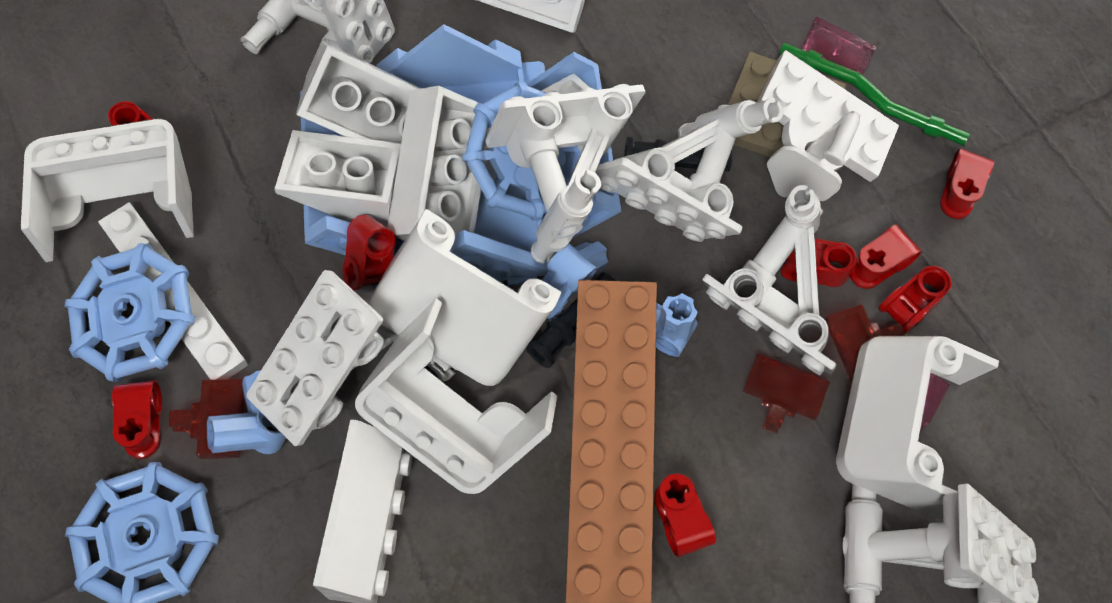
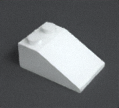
[275,130,401,227]

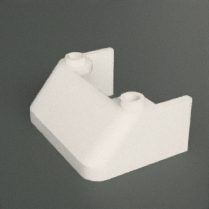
[21,119,194,262]
[355,298,557,494]
[836,336,999,519]

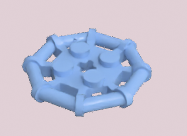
[462,82,581,221]
[64,243,196,382]
[65,462,219,603]

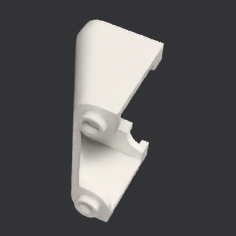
[368,209,561,386]

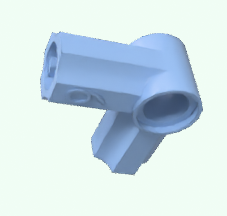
[542,241,609,319]
[656,293,698,357]
[207,371,286,454]

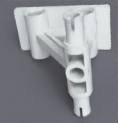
[241,0,395,64]
[485,84,645,263]
[595,98,783,242]
[702,185,836,376]
[246,270,457,446]
[843,484,1039,603]

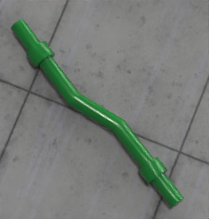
[779,42,970,146]

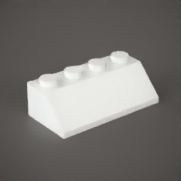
[296,41,422,143]
[387,85,490,241]
[313,420,413,603]

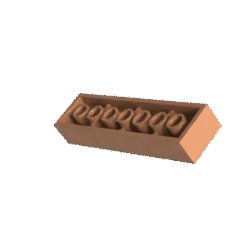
[566,280,657,603]

